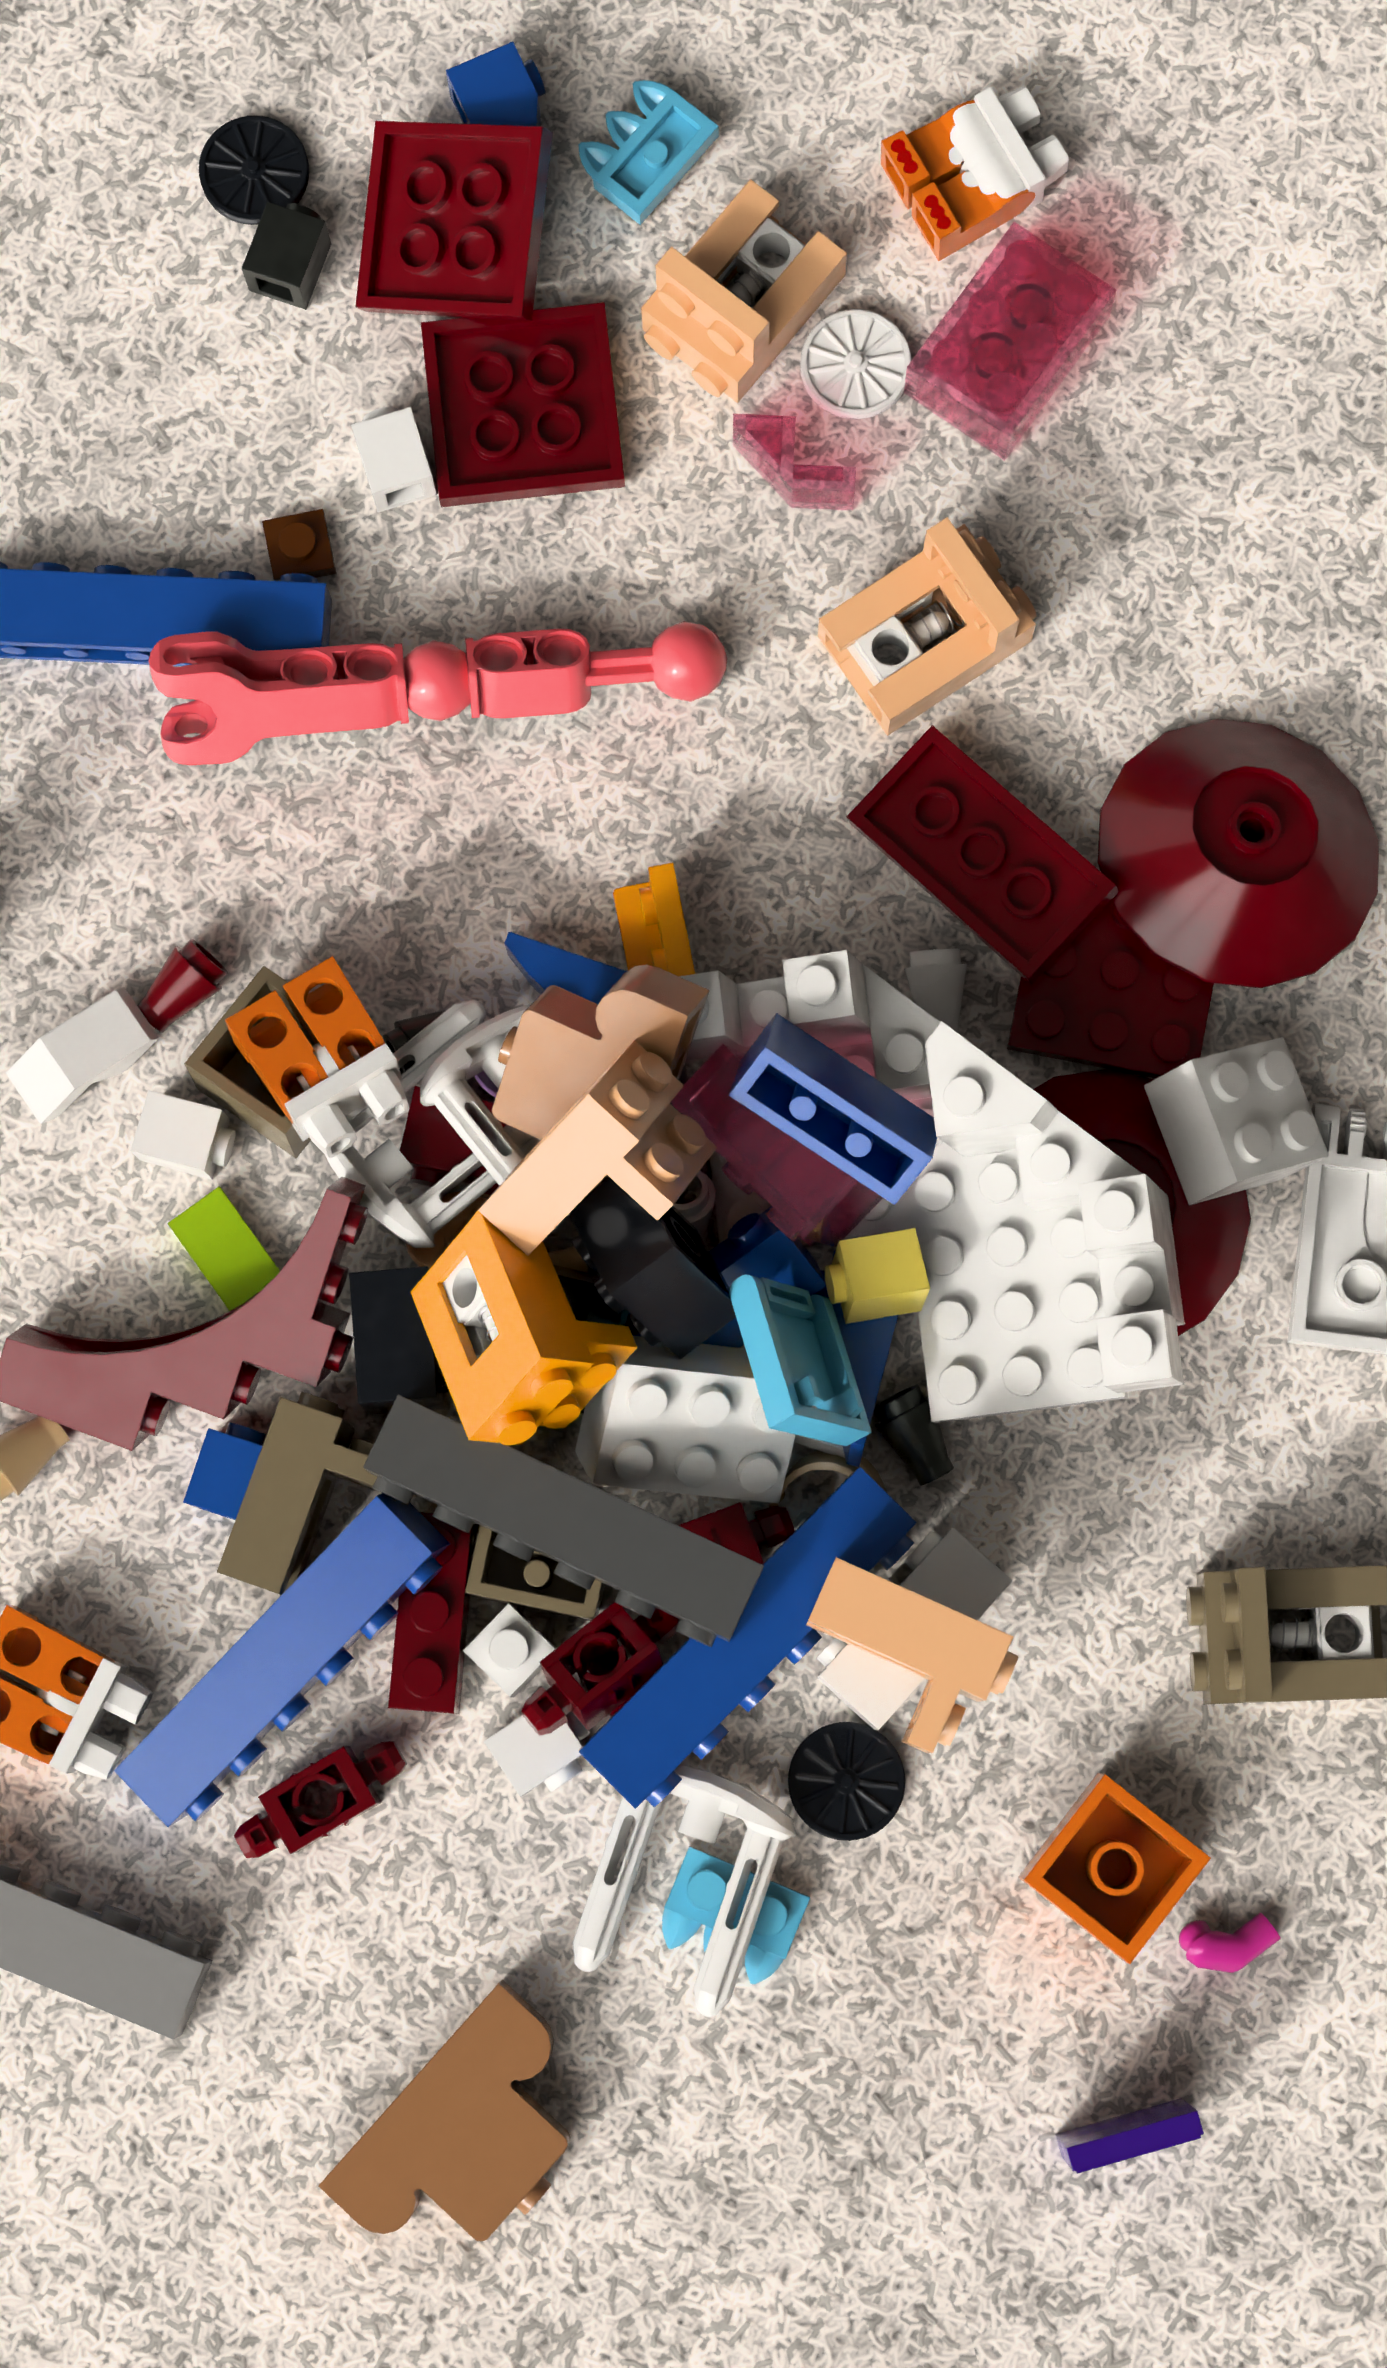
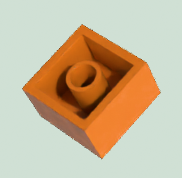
[1018,1773,1211,1964]

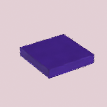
[1055,2098,1204,2174]

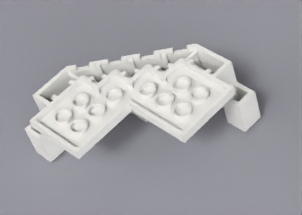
[679,950,1185,1423]

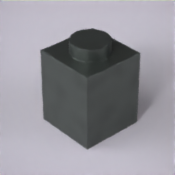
[242,202,331,310]

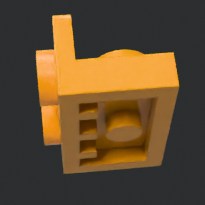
[613,863,695,976]

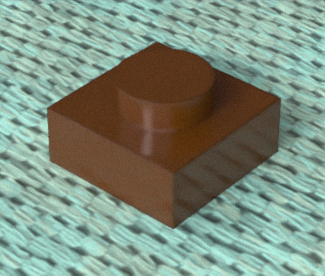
[262,509,337,581]

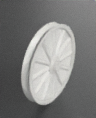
[800,309,911,419]

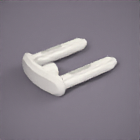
[326,1000,540,1248]
[420,1003,566,1234]
[572,1765,797,2017]

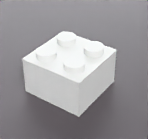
[1144,1037,1329,1205]

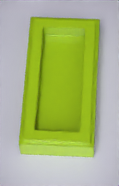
[167,1186,280,1311]

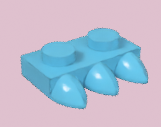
[578,80,719,225]
[662,1846,810,1984]

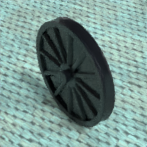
[199,116,309,225]
[788,1722,905,1841]

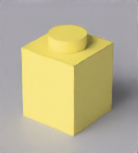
[825,1228,930,1324]

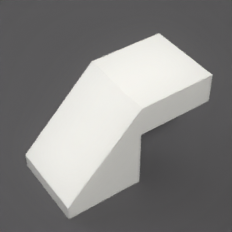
[6,987,159,1124]

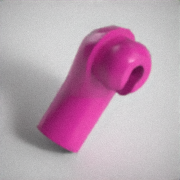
[1178,1912,1281,1973]

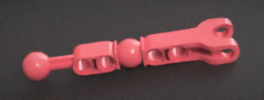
[149,621,727,765]

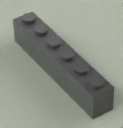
[363,1395,764,1648]

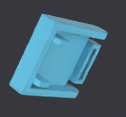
[729,1274,872,1446]

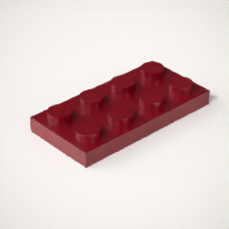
[846,725,1119,985]

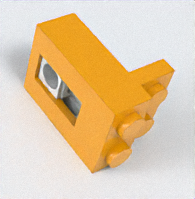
[411,1211,638,1445]

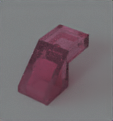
[733,413,856,510]

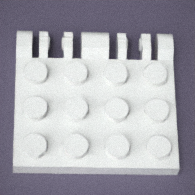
[1287,1103,1387,1355]

